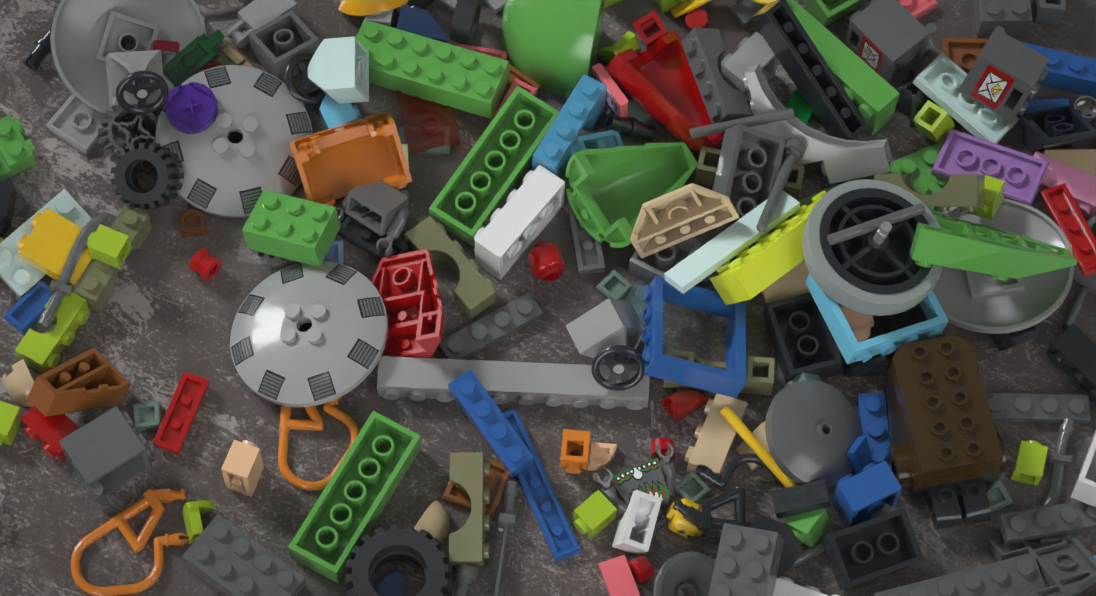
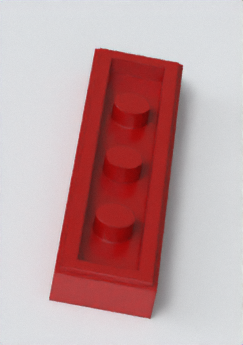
[1040,183,1096,277]

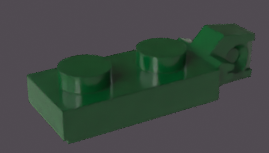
[163,29,225,87]

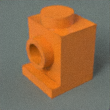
[560,429,590,474]

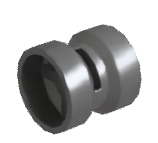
[1073,95,1096,126]

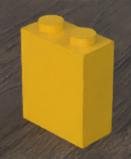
[16,207,92,287]

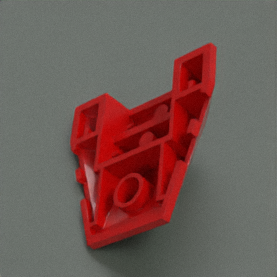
[371,248,445,363]

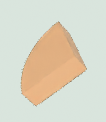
[587,442,617,471]

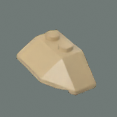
[630,183,740,259]

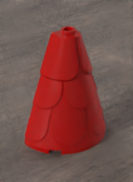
[605,30,724,155]

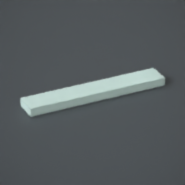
[664,191,800,294]

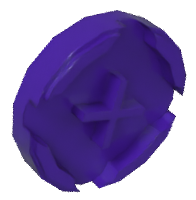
[165,82,218,134]

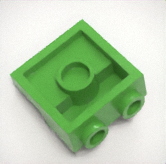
[0,115,37,182]

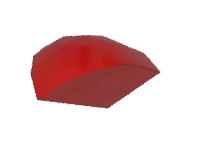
[660,389,709,423]

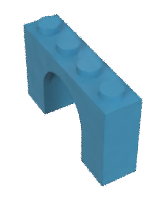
[532,74,606,180]

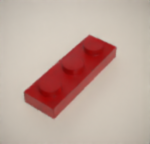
[153,372,210,455]

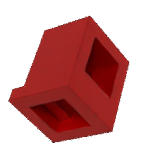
[632,10,668,49]

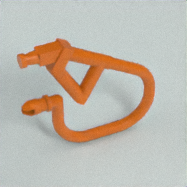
[278,396,360,491]
[71,488,188,596]

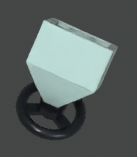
[284,37,369,105]

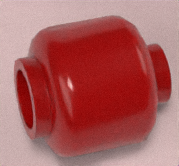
[528,241,566,282]

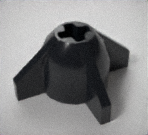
[896,70,936,127]

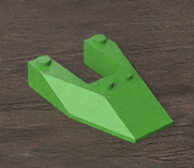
[910,213,1077,281]

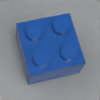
[832,461,902,528]

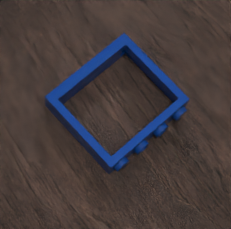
[642,275,747,398]

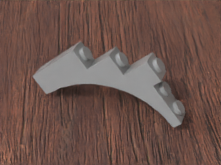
[743,64,894,184]

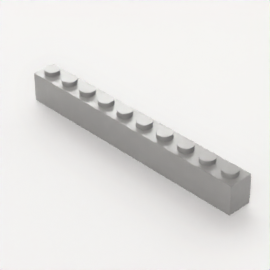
[377,356,649,410]

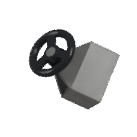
[105,50,169,115]
[566,298,645,391]

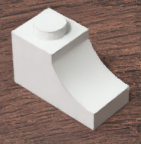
[612,490,662,555]

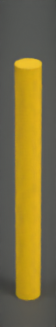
[720,405,797,488]

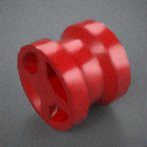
[188,248,222,282]

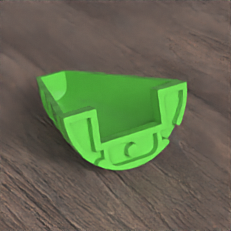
[565,142,698,248]

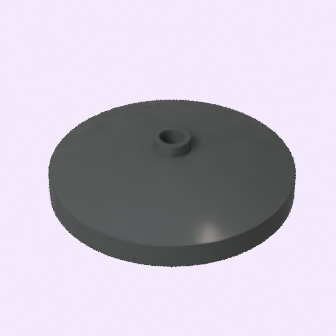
[765,380,862,488]

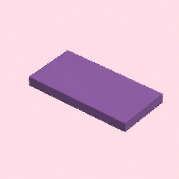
[931,128,1049,206]

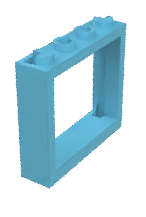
[805,273,949,364]

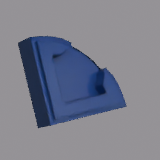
[846,436,870,474]
[376,571,404,596]

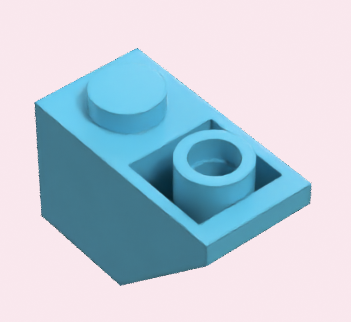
[319,94,362,130]

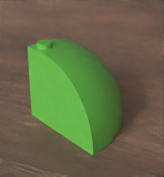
[501,0,605,99]

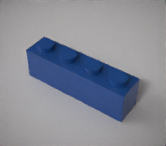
[1021,42,1096,98]
[448,369,534,478]

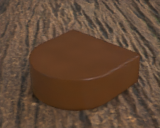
[179,209,208,238]

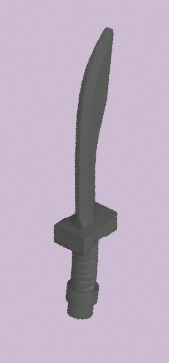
[38,213,107,328]
[1032,418,1074,542]
[494,481,518,596]

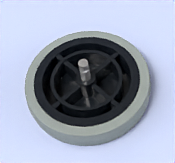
[802,179,944,316]

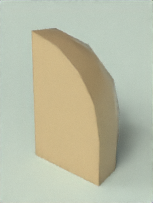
[2,359,34,407]
[414,500,450,545]

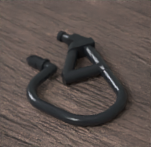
[673,453,799,531]

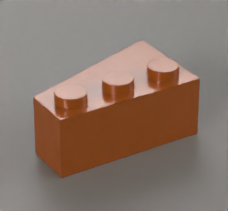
[27,347,131,417]

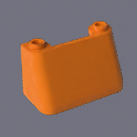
[290,112,412,206]

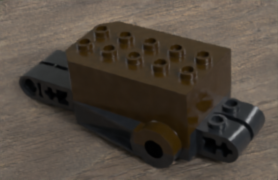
[880,303,1006,530]

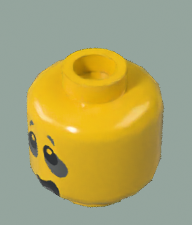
[665,498,703,539]

